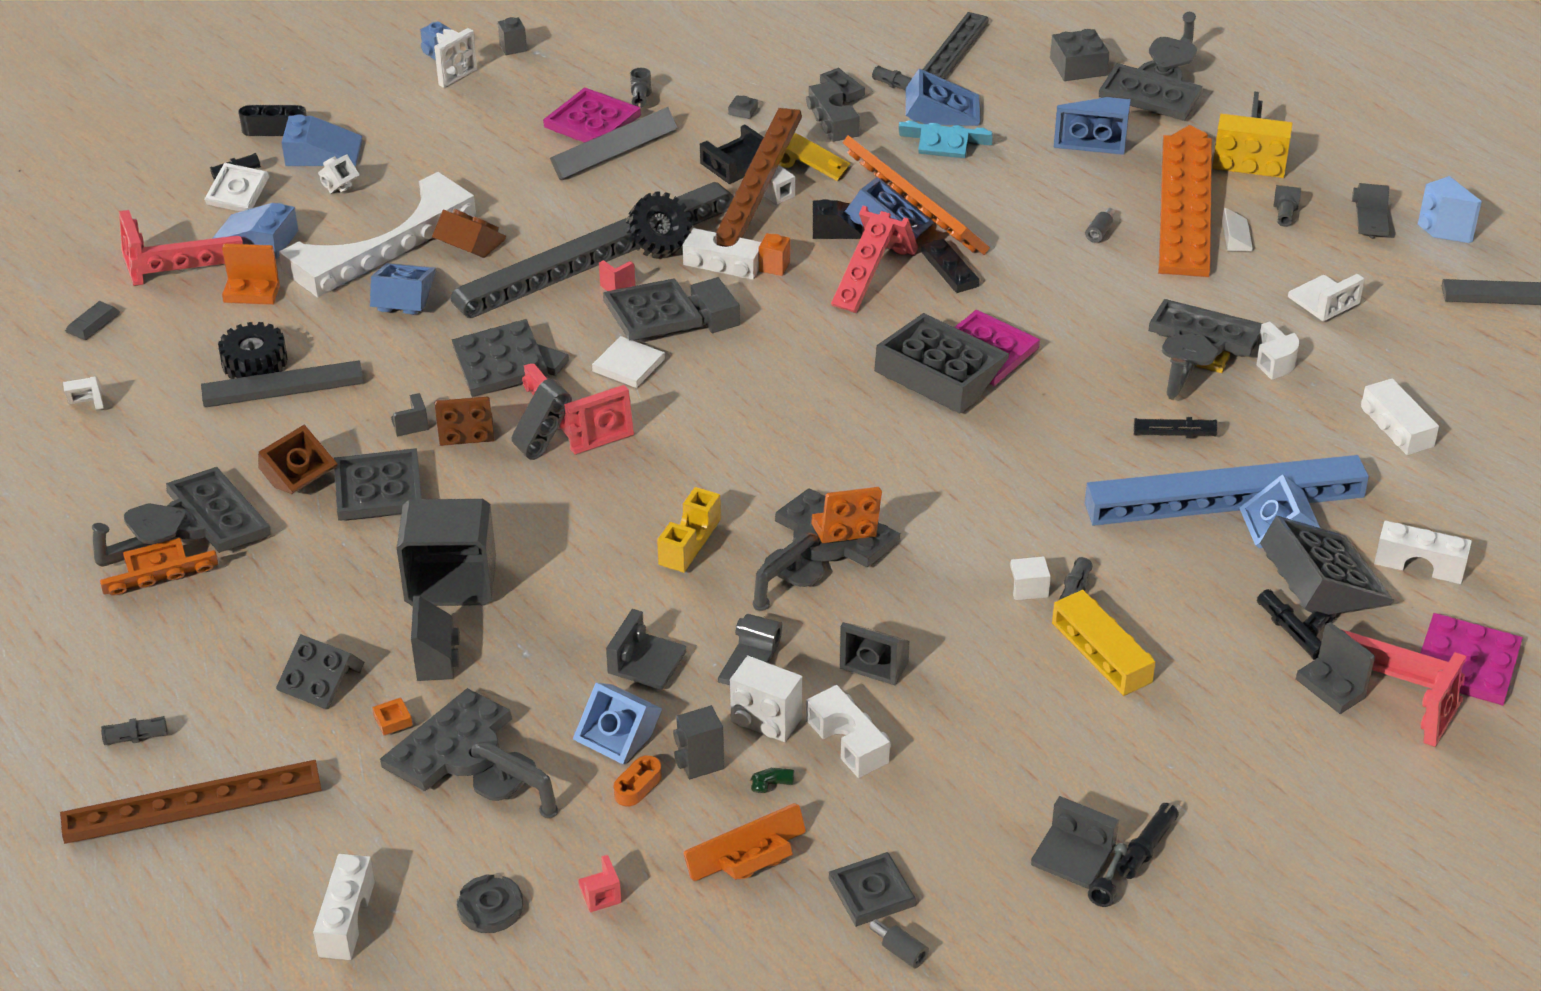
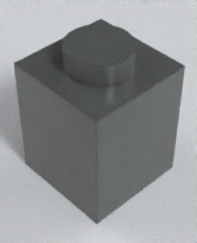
[498,17,527,55]

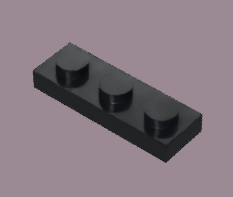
[921,238,979,293]

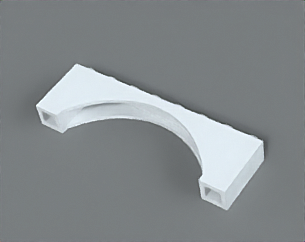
[279,172,476,298]

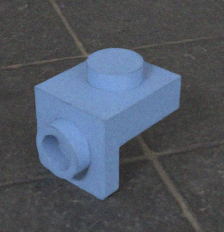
[420,21,451,60]

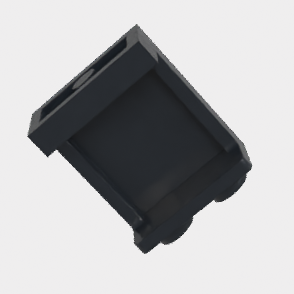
[700,124,764,184]

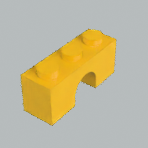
[657,487,721,573]

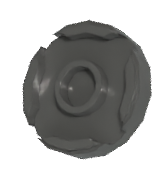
[457,875,523,933]

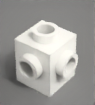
[318,154,360,194]

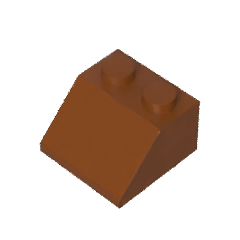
[258,424,338,494]

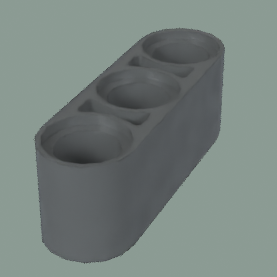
[512,379,572,460]

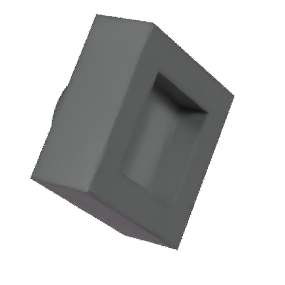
[728,95,758,119]

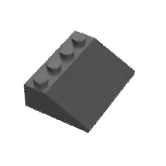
[874,313,1009,414]
[1260,515,1394,614]

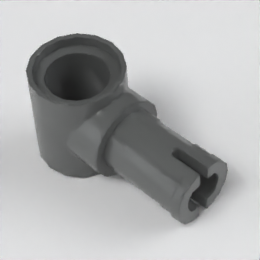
[630,67,652,107]
[1273,185,1301,227]

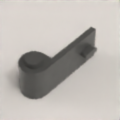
[1352,183,1389,238]
[718,614,782,685]

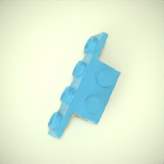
[898,121,993,158]

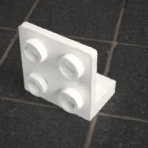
[1288,274,1364,321]

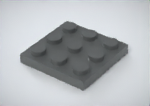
[603,278,702,341]
[451,319,548,397]
[334,448,422,521]

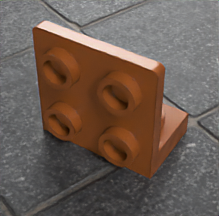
[435,396,494,446]

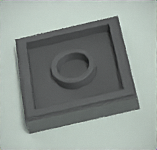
[829,852,916,927]

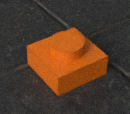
[372,697,413,736]

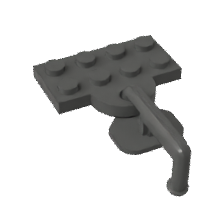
[1099,11,1203,121]
[1148,299,1263,400]
[92,467,270,567]
[752,488,901,611]
[380,688,558,818]

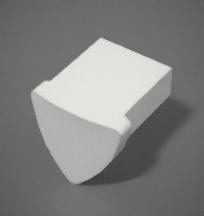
[63,376,104,410]

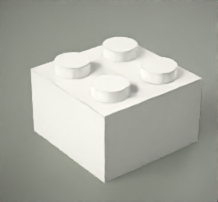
[730,655,802,742]

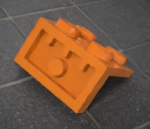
[222,244,280,305]
[811,487,882,543]

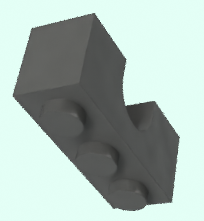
[806,81,860,142]

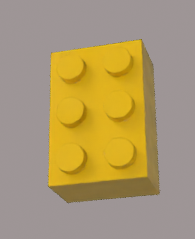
[1212,113,1293,178]

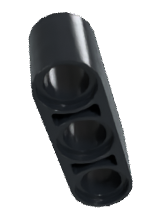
[238,105,307,136]

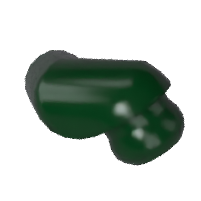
[750,767,794,793]

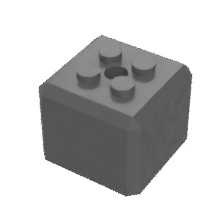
[397,498,496,606]

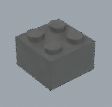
[1050,29,1109,81]

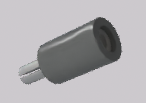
[1085,208,1115,243]
[870,919,929,968]

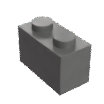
[688,277,740,333]
[673,705,724,780]

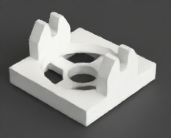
[434,28,477,88]

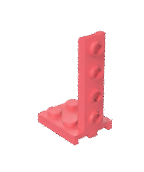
[831,206,918,313]
[119,210,243,286]
[522,364,634,455]
[1341,629,1467,747]

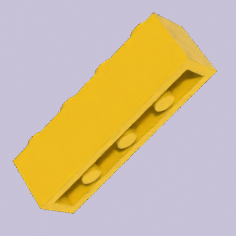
[1052,590,1155,696]

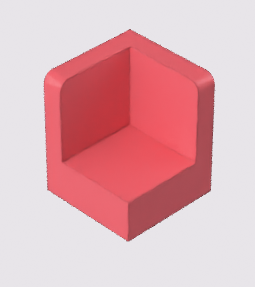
[599,260,636,291]
[578,855,621,912]

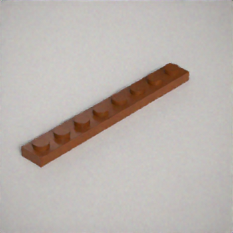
[716,108,802,247]
[60,759,322,844]

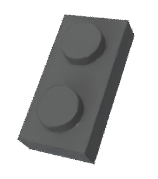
[820,68,865,103]

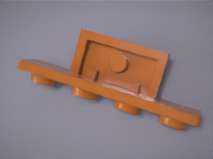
[100,538,218,595]
[684,803,806,881]

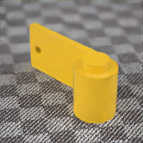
[779,133,850,181]

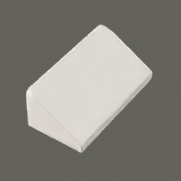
[1222,208,1253,251]

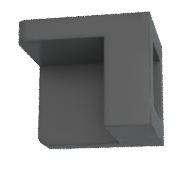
[391,393,429,437]

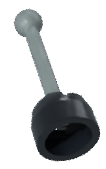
[1088,843,1128,907]

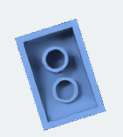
[906,69,980,126]
[1053,97,1131,155]
[282,115,362,166]
[845,177,934,239]
[212,203,299,259]
[370,263,436,314]

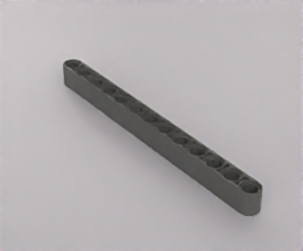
[451,182,734,318]

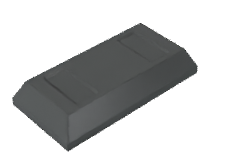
[65,301,120,340]

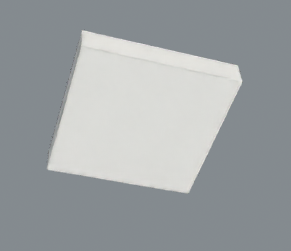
[204,163,269,212]
[592,336,665,388]

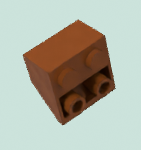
[432,209,506,258]

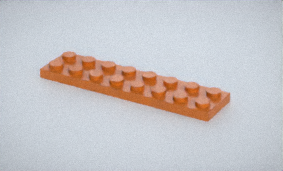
[842,135,990,255]
[1158,135,1212,277]

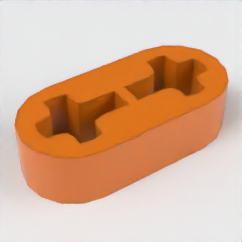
[614,755,662,806]

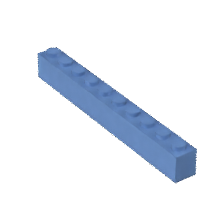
[1085,455,1369,526]

